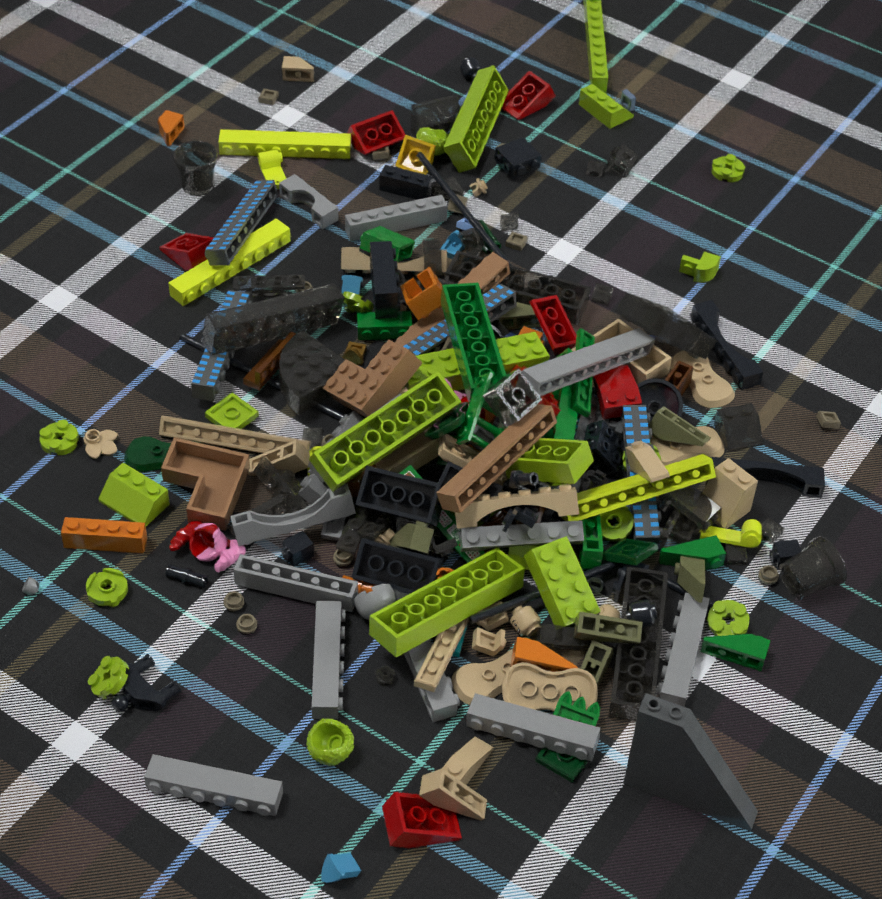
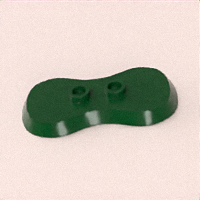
[425,402,468,440]
[124,436,199,472]

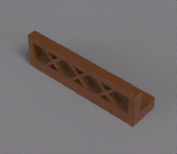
[243,332,296,391]

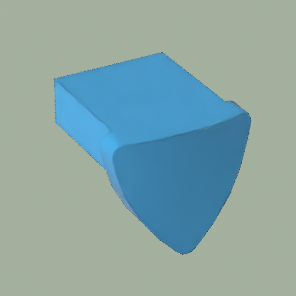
[440,230,466,260]
[341,275,363,295]
[321,853,361,882]

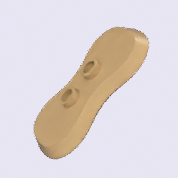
[670,349,735,408]
[650,426,725,466]
[452,649,513,705]
[502,662,598,711]

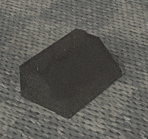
[411,94,460,138]

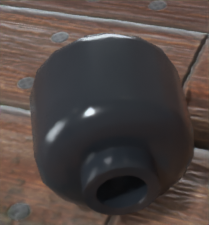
[460,57,482,81]
[626,599,658,628]

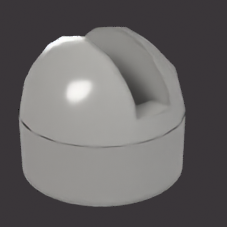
[22,577,39,595]

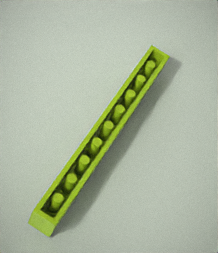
[583,0,608,93]

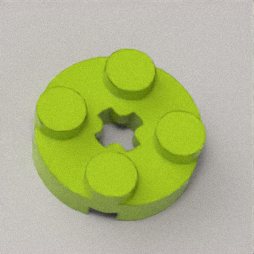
[711,154,745,182]
[338,291,374,313]
[40,420,79,455]
[600,506,634,542]
[86,568,128,607]
[707,600,749,636]
[88,656,129,699]

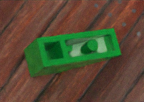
[579,514,603,569]
[659,535,726,570]
[700,634,771,671]

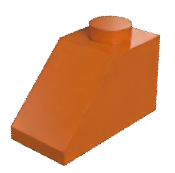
[158,110,185,146]

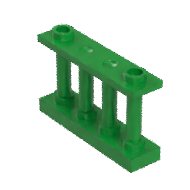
[456,372,526,449]

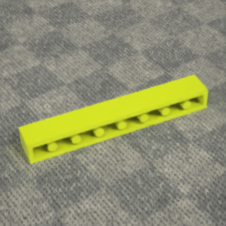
[218,129,351,159]
[168,218,291,306]
[561,454,716,521]

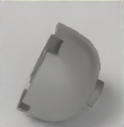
[354,584,396,620]

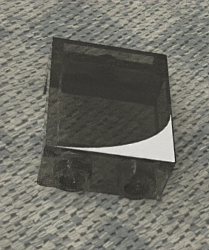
[658,485,721,536]

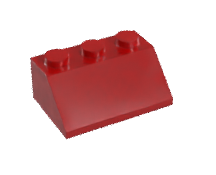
[347,110,406,155]
[530,295,577,355]

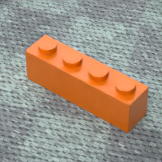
[61,517,147,553]

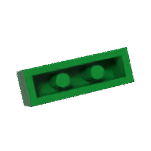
[357,311,412,340]

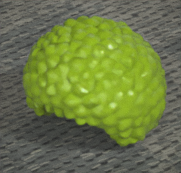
[416,127,448,156]
[307,718,354,766]

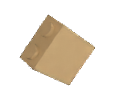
[695,458,758,529]

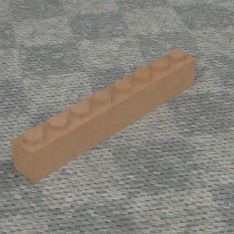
[395,252,510,346]
[436,403,557,513]

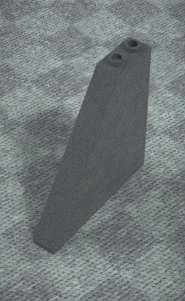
[623,693,758,831]

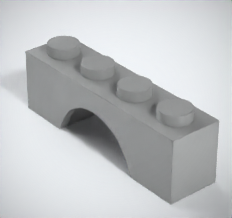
[279,174,339,229]

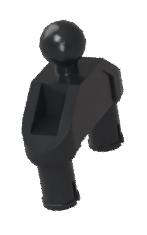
[503,470,560,494]
[112,654,181,712]

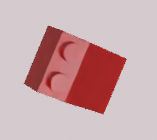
[501,71,556,120]
[159,233,214,270]
[593,365,642,420]
[382,792,462,848]

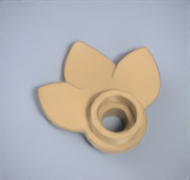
[84,429,118,459]

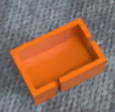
[400,267,442,320]

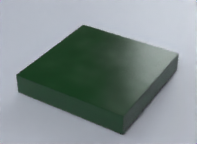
[602,538,658,565]
[535,747,589,783]

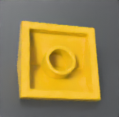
[395,135,436,175]

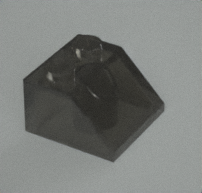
[714,403,763,452]

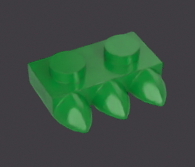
[553,691,600,726]

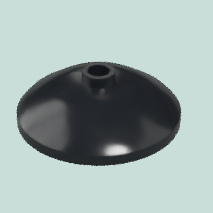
[637,379,683,426]

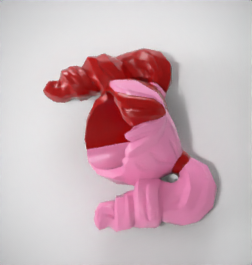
[169,521,246,572]

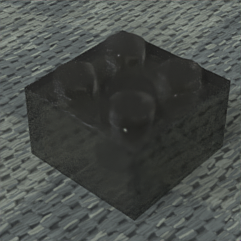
[482,368,542,427]

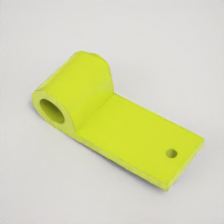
[257,150,286,189]
[700,519,762,548]

